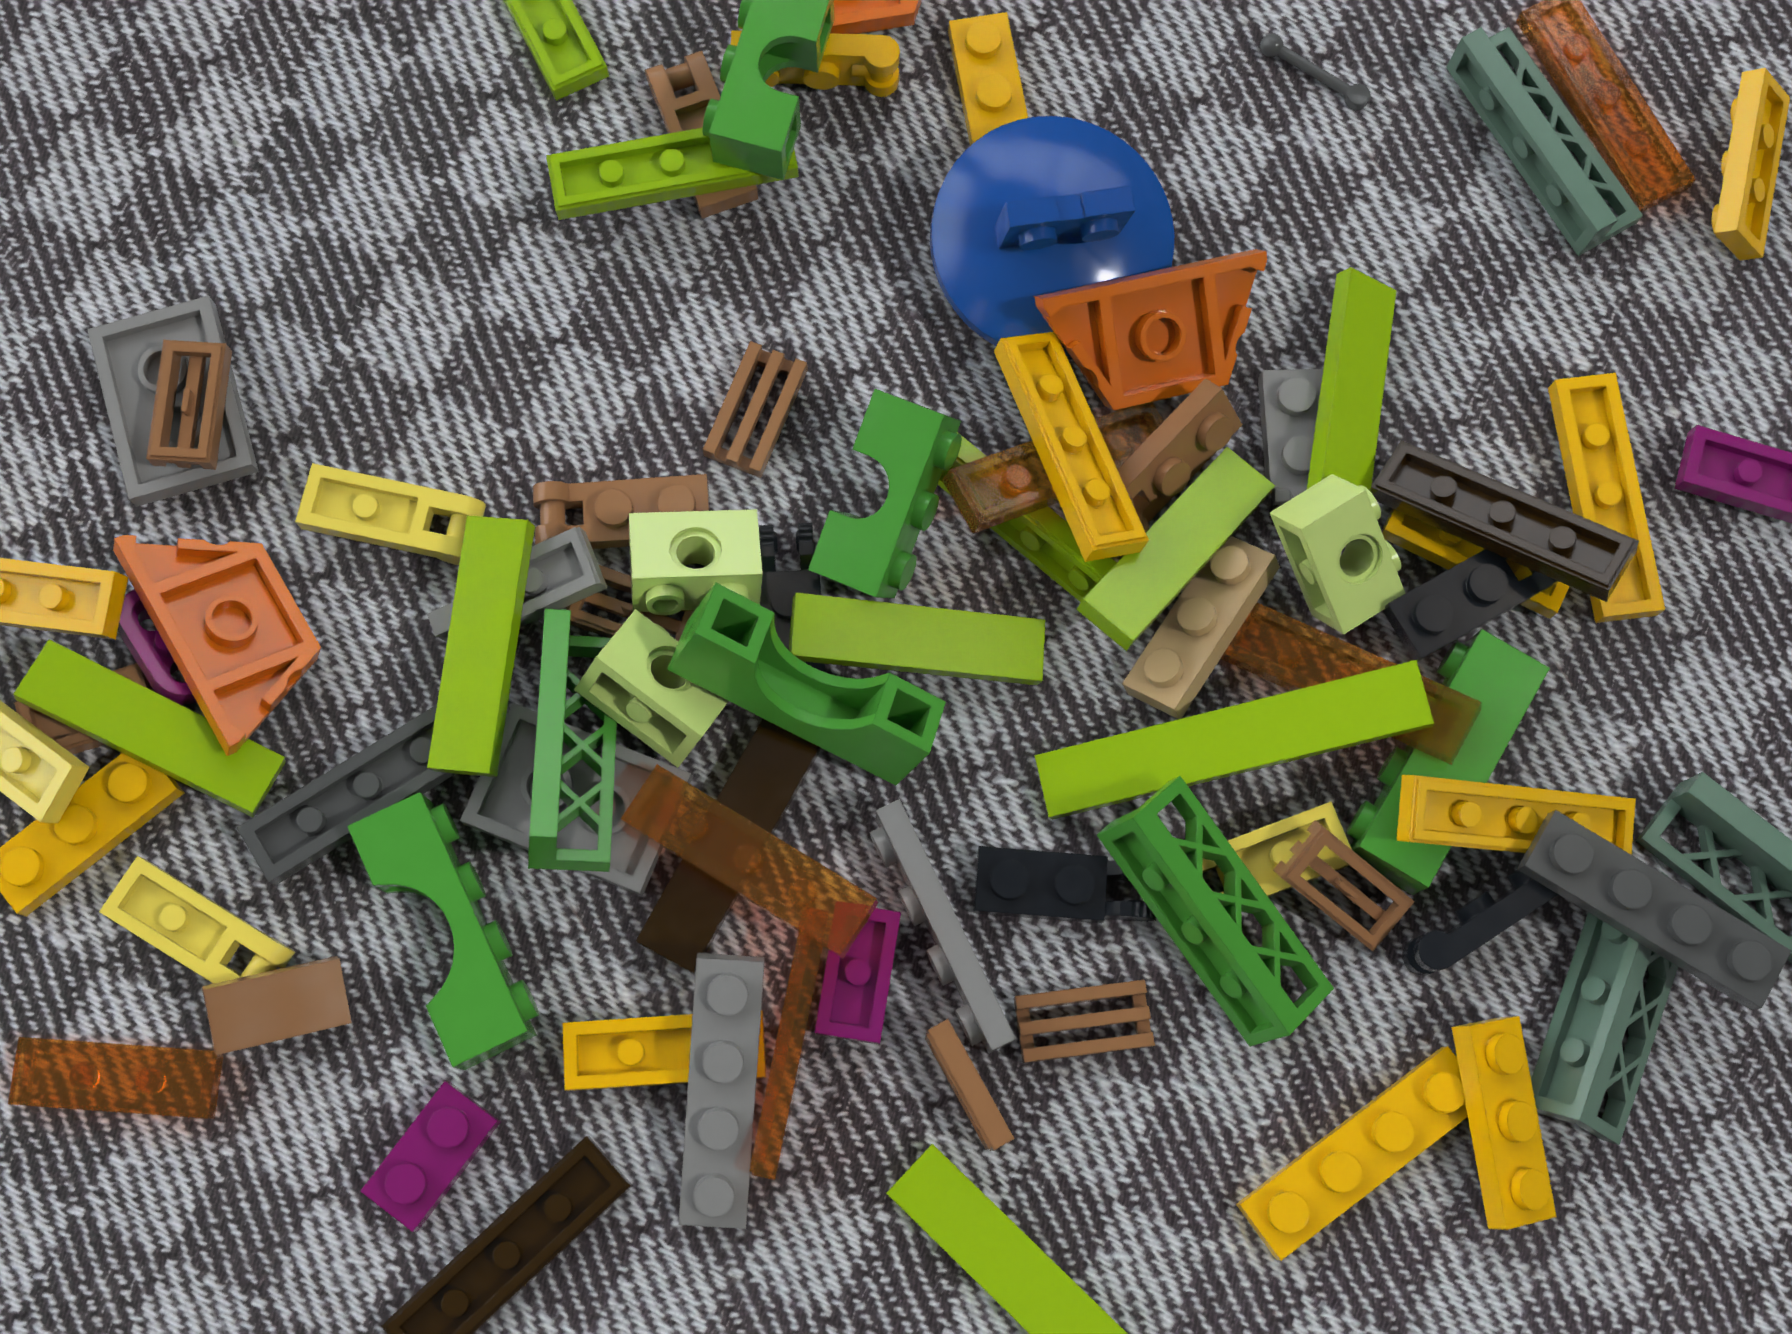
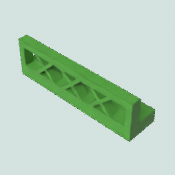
[528,609,617,872]
[1097,776,1334,1047]

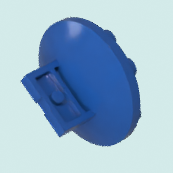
[930,116,1175,360]

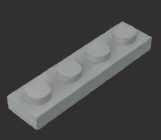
[869,799,1016,1054]
[678,953,765,1229]

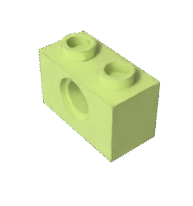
[1270,474,1406,634]
[629,509,763,615]
[574,609,729,768]

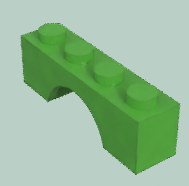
[667,582,946,786]
[347,792,539,1070]

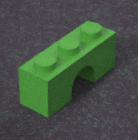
[702,0,834,180]
[808,389,962,598]

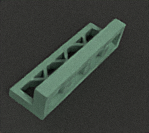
[1446,27,1643,256]
[1636,772,1792,963]
[1531,872,1678,1145]

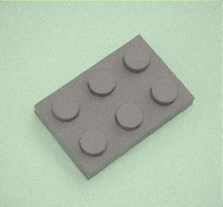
[87,295,259,507]
[460,703,693,896]

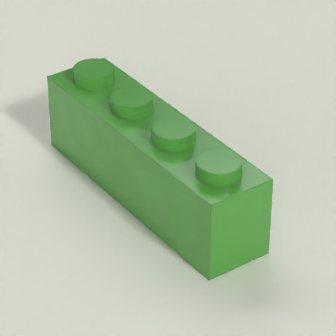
[1346,629,1550,895]

